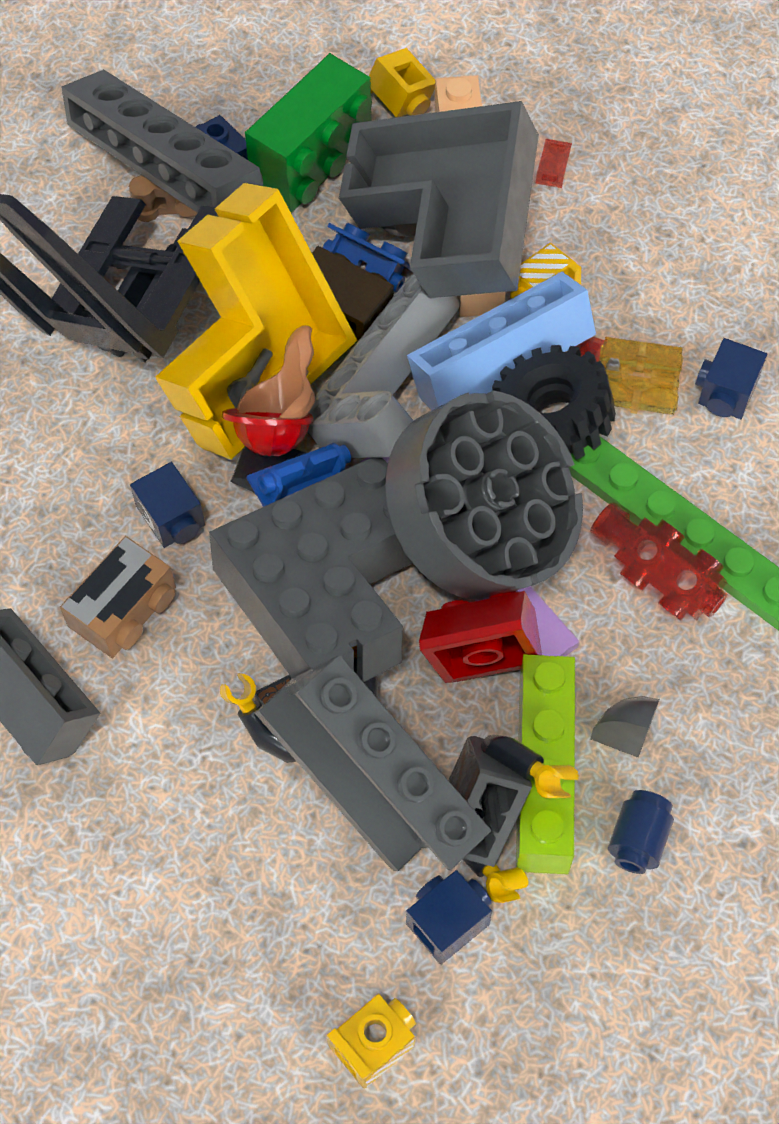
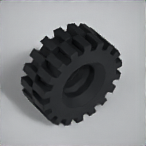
[492,345,616,460]

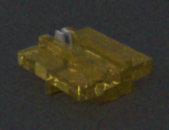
[599,337,683,415]

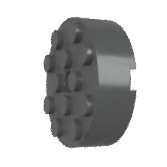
[385,391,583,600]

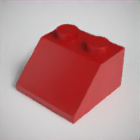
[419,591,542,683]

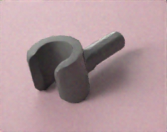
[227,348,273,408]

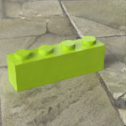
[516,654,575,874]

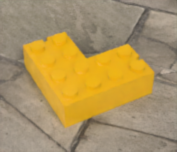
[155,183,357,460]

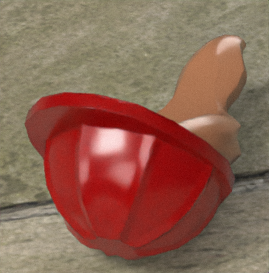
[222,325,315,456]

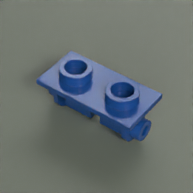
[323,223,411,293]
[246,443,351,507]

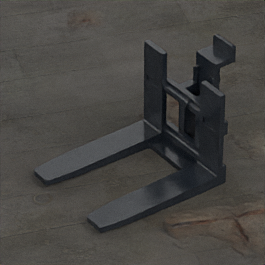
[0,194,219,363]

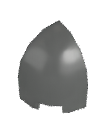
[590,696,660,758]

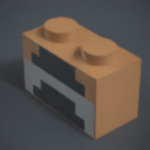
[60,535,176,659]

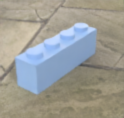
[407,272,596,410]

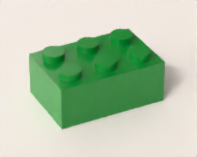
[245,53,372,213]

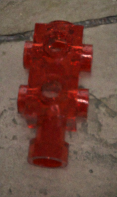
[590,502,728,621]

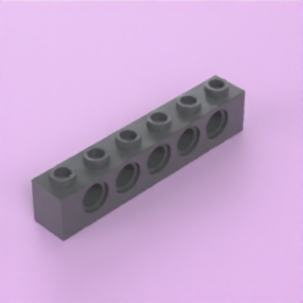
[61,69,263,212]

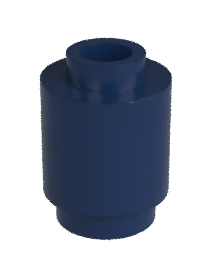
[607,790,674,874]

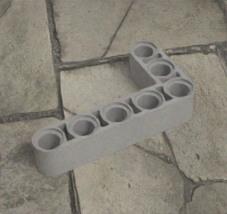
[307,274,460,458]

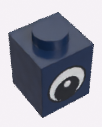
[130,461,205,548]

